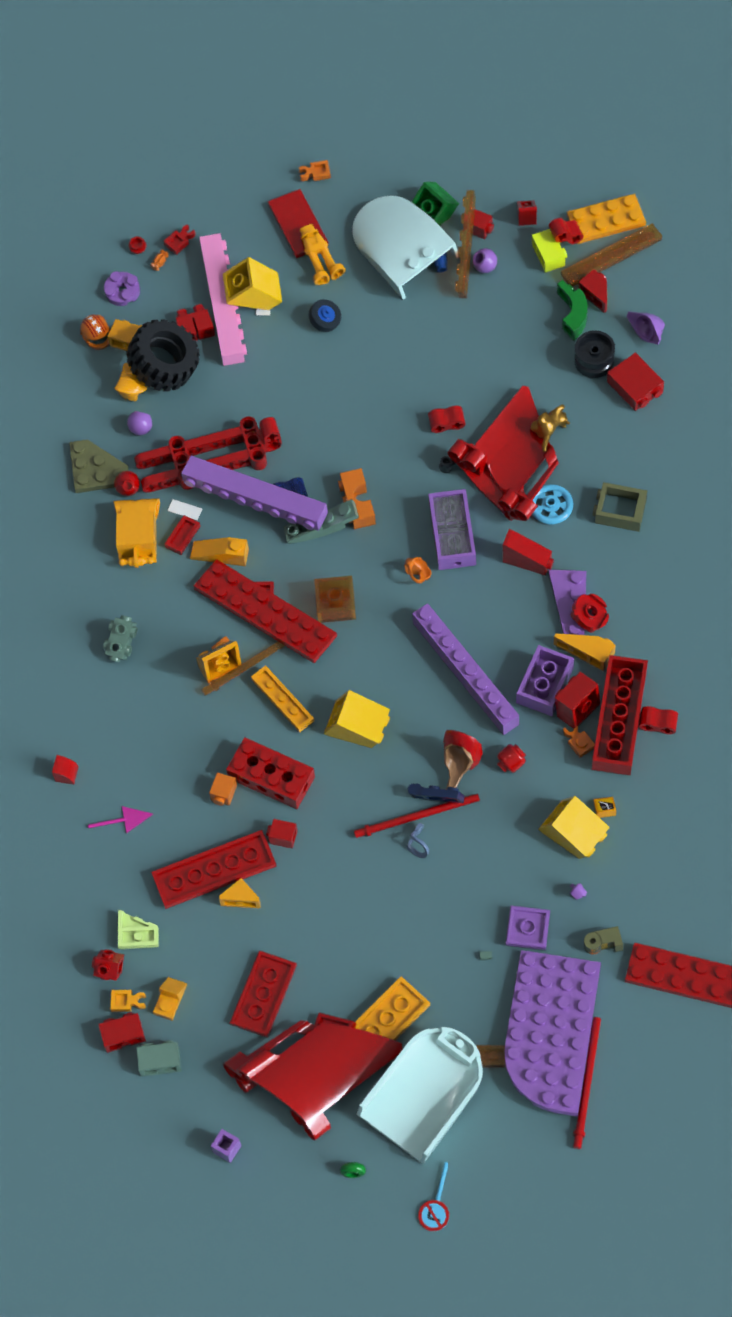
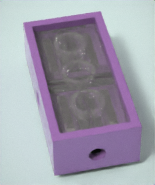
[428,489,476,570]

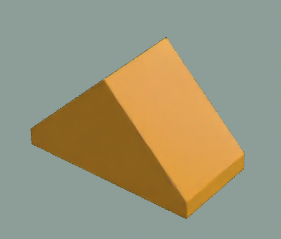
[219,878,261,908]

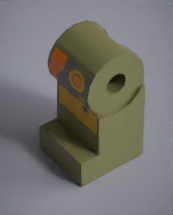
[584,926,623,954]

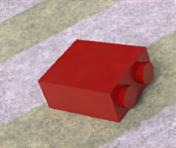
[607,352,664,411]

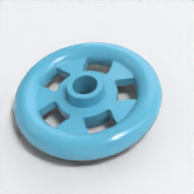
[532,484,573,524]

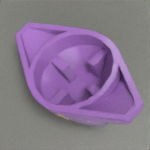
[627,311,665,345]

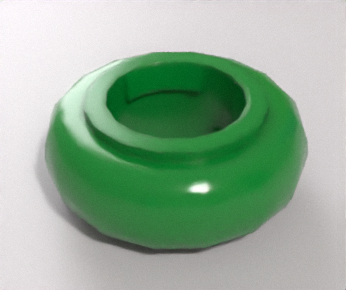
[340,1162,366,1178]

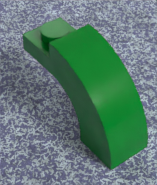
[557,280,588,341]

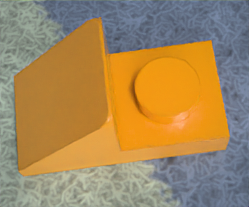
[153,977,187,1021]

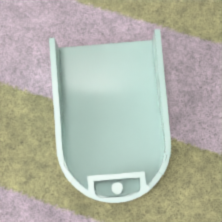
[352,196,459,300]
[356,1027,483,1164]

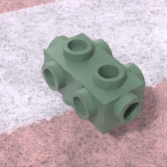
[103,615,138,662]

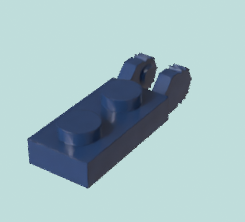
[407,783,465,803]

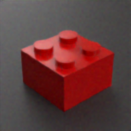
[555,671,601,729]

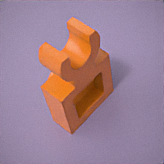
[299,160,331,181]
[563,726,595,758]

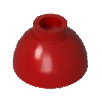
[114,471,140,496]

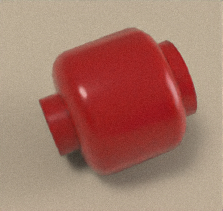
[497,744,526,773]

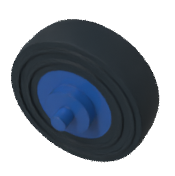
[309,299,341,332]

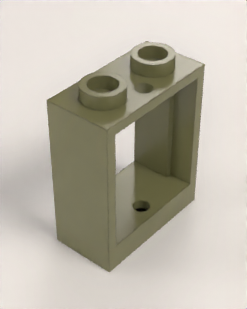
[592,482,648,532]

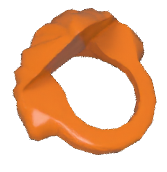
[404,556,432,584]

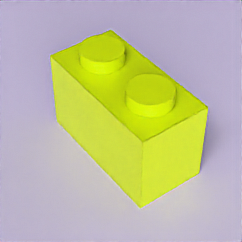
[532,229,567,273]

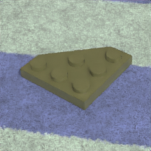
[69,439,129,493]

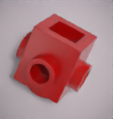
[92,949,124,981]

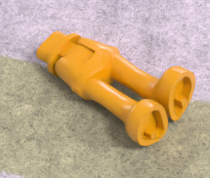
[300,224,346,285]

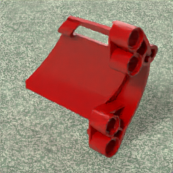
[447,386,559,521]
[223,1021,403,1141]

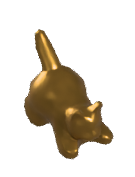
[531,404,570,452]

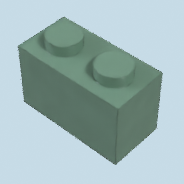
[137,1040,182,1076]

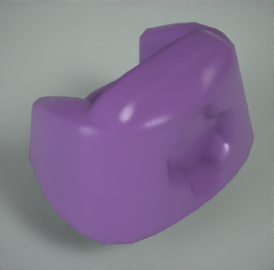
[570,883,587,899]

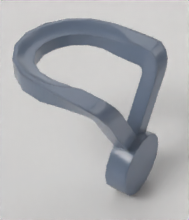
[407,823,429,858]

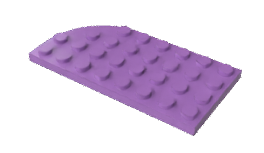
[505,950,601,1117]

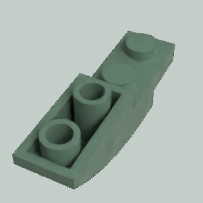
[283,499,359,544]

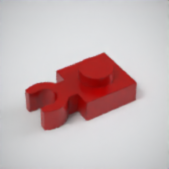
[163,224,196,255]

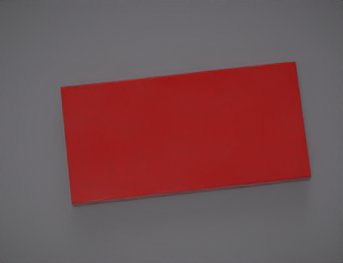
[268,189,329,258]
[230,950,297,1038]

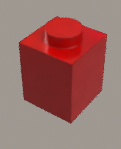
[465,208,494,240]
[266,819,298,849]

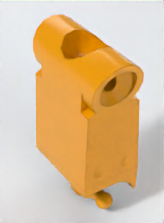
[113,498,160,568]

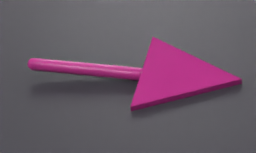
[88,806,153,833]

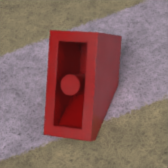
[578,269,607,313]

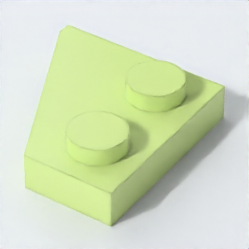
[118,910,159,949]

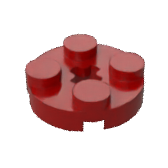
[570,593,609,633]

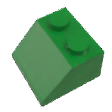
[412,182,459,226]

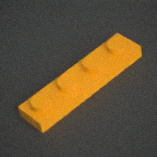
[251,665,315,733]

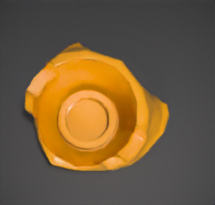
[114,363,147,402]

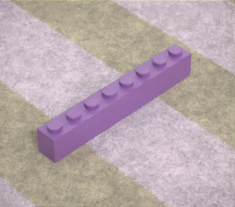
[181,456,328,531]
[412,603,519,735]

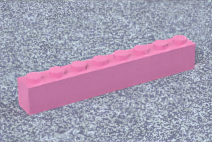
[199,233,247,366]

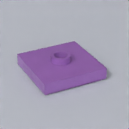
[506,905,550,950]

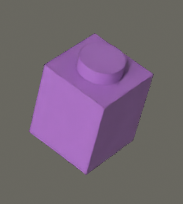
[211,1129,241,1163]

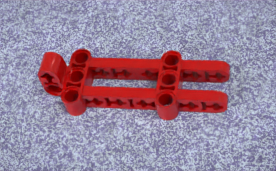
[134,416,282,492]

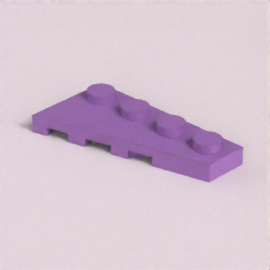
[549,570,587,635]

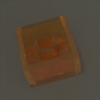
[314,576,356,623]

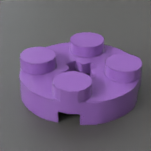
[104,271,140,306]

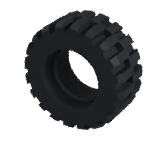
[126,319,200,391]

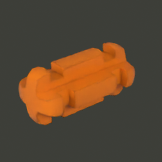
[151,250,168,271]

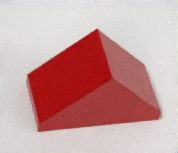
[516,200,537,226]

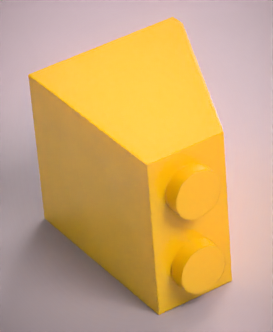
[223,257,282,310]
[324,690,390,748]
[538,796,610,859]

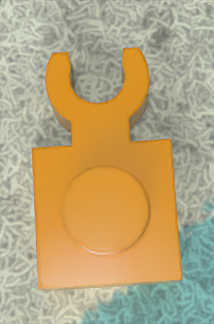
[110,990,146,1012]

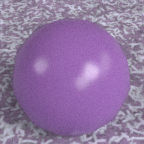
[472,248,497,273]
[127,411,152,436]

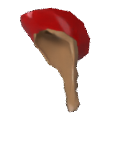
[443,730,483,803]

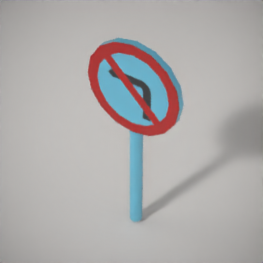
[418,1162,449,1232]

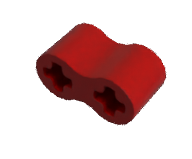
[549,218,583,244]
[428,405,466,433]
[639,706,679,735]

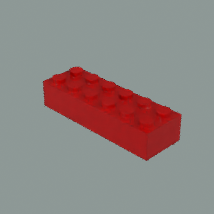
[592,655,648,776]

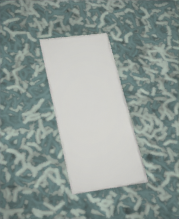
[167,499,202,520]

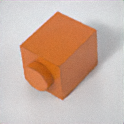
[209,772,237,806]

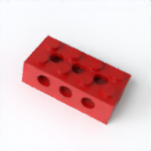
[226,737,315,809]

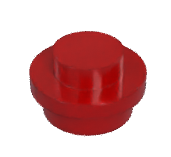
[129,236,146,254]

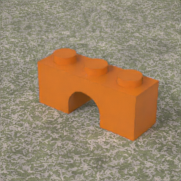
[338,468,376,530]

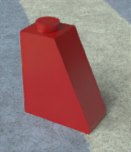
[503,529,554,576]

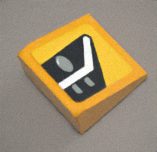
[593,797,616,818]

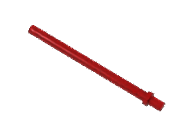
[354,793,480,838]
[573,1017,601,1149]

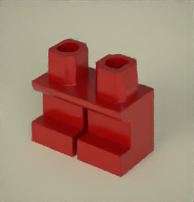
[176,304,215,341]

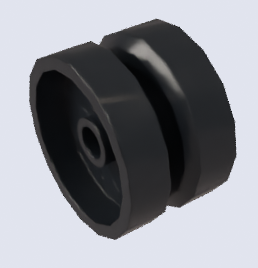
[575,330,615,378]

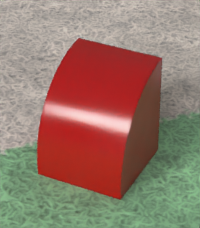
[52,755,79,785]

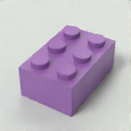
[516,645,574,716]

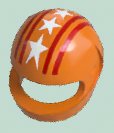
[80,314,111,350]

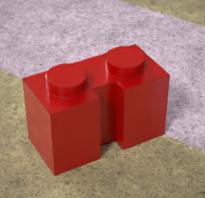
[99,1013,146,1053]

